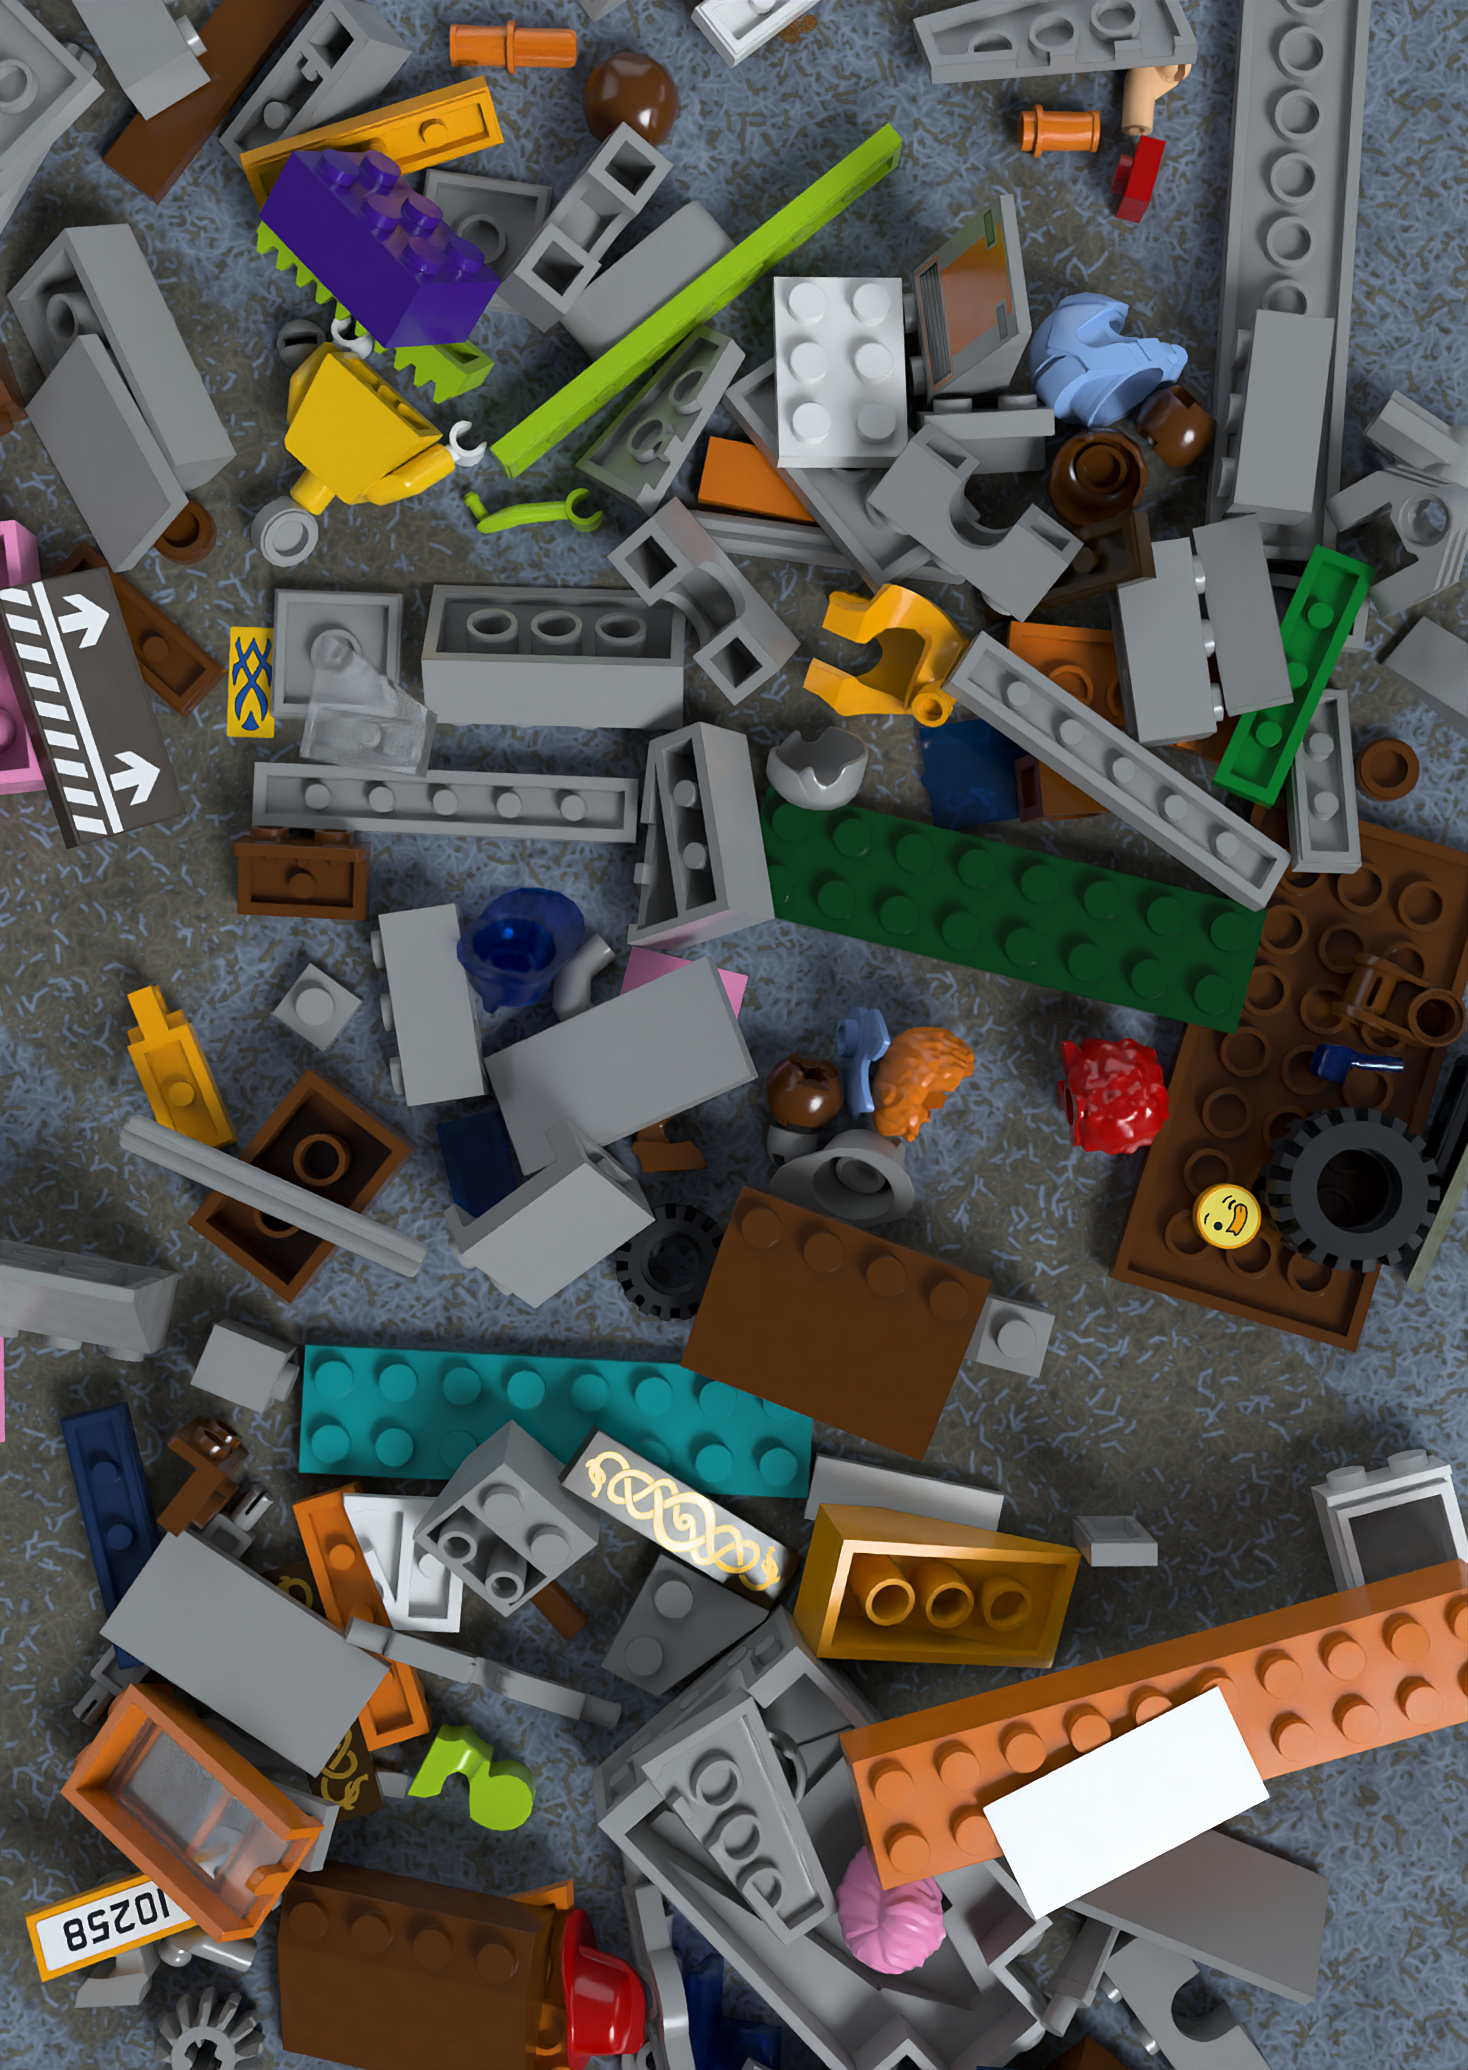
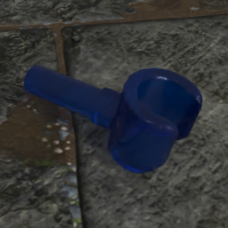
[1308,1043,1404,1085]

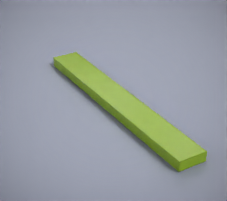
[490,122,903,480]

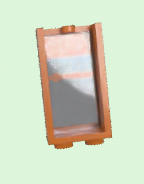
[60,1683,325,1943]

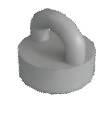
[251,495,318,567]

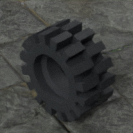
[615,1203,724,1321]

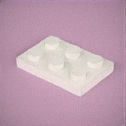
[772,277,908,468]

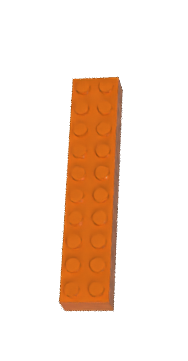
[838,1558,1468,1891]

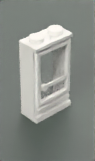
[1311,1449,1468,1592]

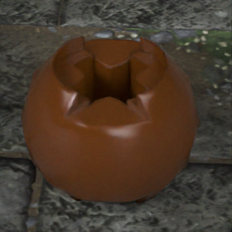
[1135,385,1218,468]
[765,1053,845,1132]

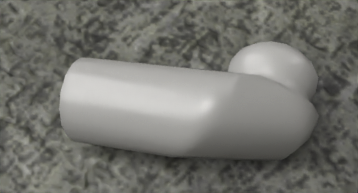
[158,1925,257,1972]

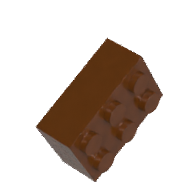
[187,1068,420,1304]

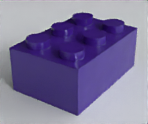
[259,149,502,349]

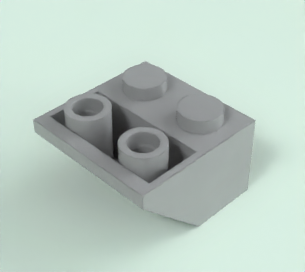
[412,1419,602,1617]

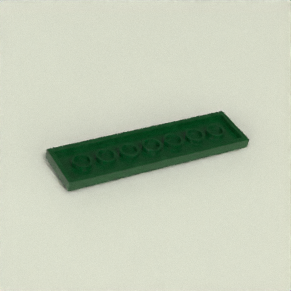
[760,785,1268,1035]

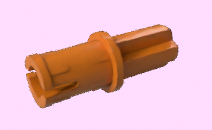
[450,20,578,74]

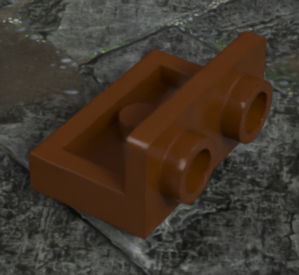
[232,825,371,921]
[156,1415,250,1537]

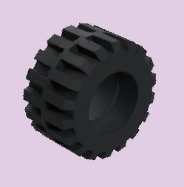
[1258,1106,1440,1273]

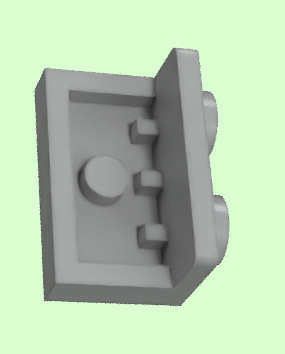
[916,394,1055,474]

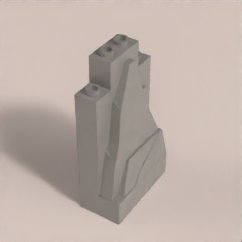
[592,1604,1053,2070]

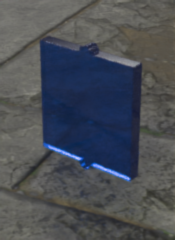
[918,718,1030,830]

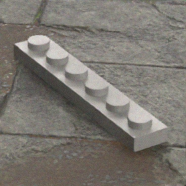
[941,631,1293,912]
[252,762,639,845]

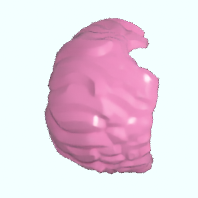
[834,1845,947,1975]

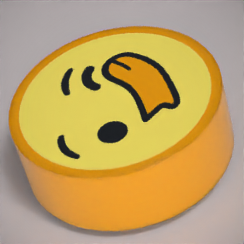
[1192,1183,1261,1249]

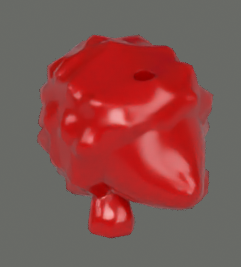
[1056,1037,1170,1155]

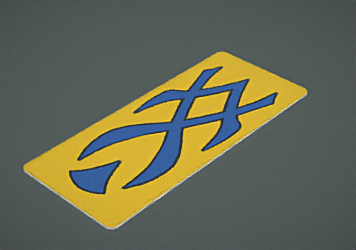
[227,627,274,738]

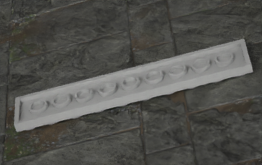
[1205,0,1371,566]

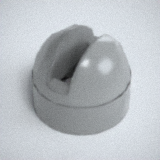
[277,319,329,372]
[766,1121,820,1167]

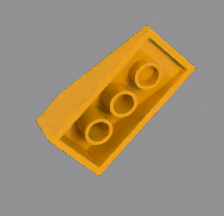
[793,1503,1081,1668]

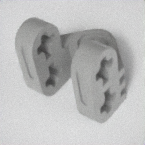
[1324,464,1468,619]

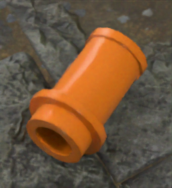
[1017,104,1100,158]

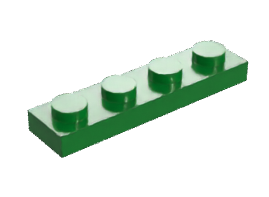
[1211,544,1377,809]

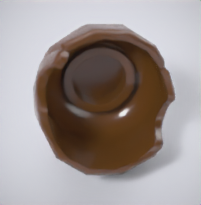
[582,52,681,147]
[1047,428,1148,529]

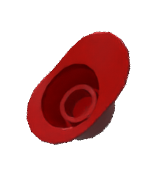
[560,1908,647,2070]

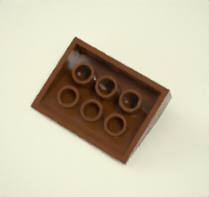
[679,1184,993,1461]
[277,1859,557,2070]

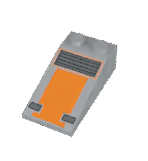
[902,194,1032,411]

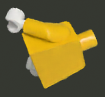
[284,317,487,515]

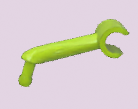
[463,488,604,534]

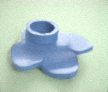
[835,1006,890,1121]

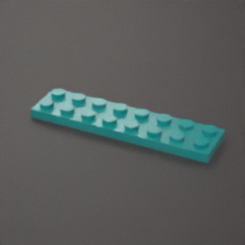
[298,1342,812,1499]

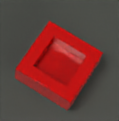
[1110,134,1166,224]

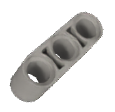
[559,200,736,362]

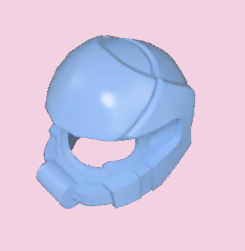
[1027,292,1188,428]

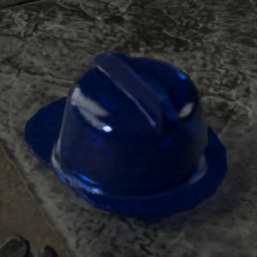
[456,887,585,1015]

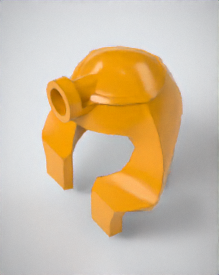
[803,583,971,727]

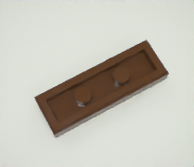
[50,541,228,718]

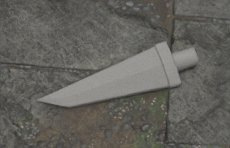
[1039,1917,1120,2037]

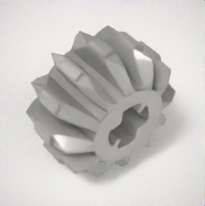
[153,1985,266,2070]

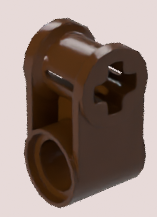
[1330,951,1467,1048]

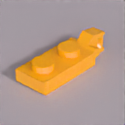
[127,985,239,1149]

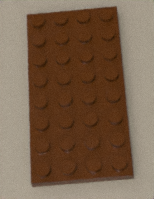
[1107,795,1468,1352]

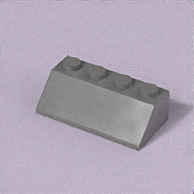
[7,223,237,493]
[421,585,686,731]

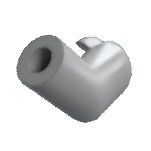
[552,933,617,1021]

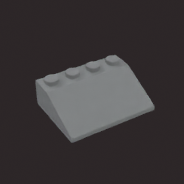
[0,1239,179,1362]

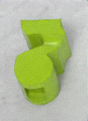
[407,1722,536,1831]

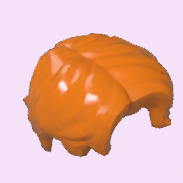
[871,1026,975,1142]

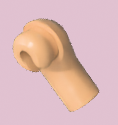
[1121,64,1192,136]

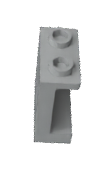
[444,1118,656,1309]

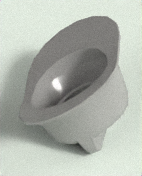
[769,1129,915,1228]

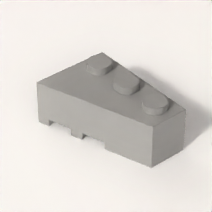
[627,721,775,951]

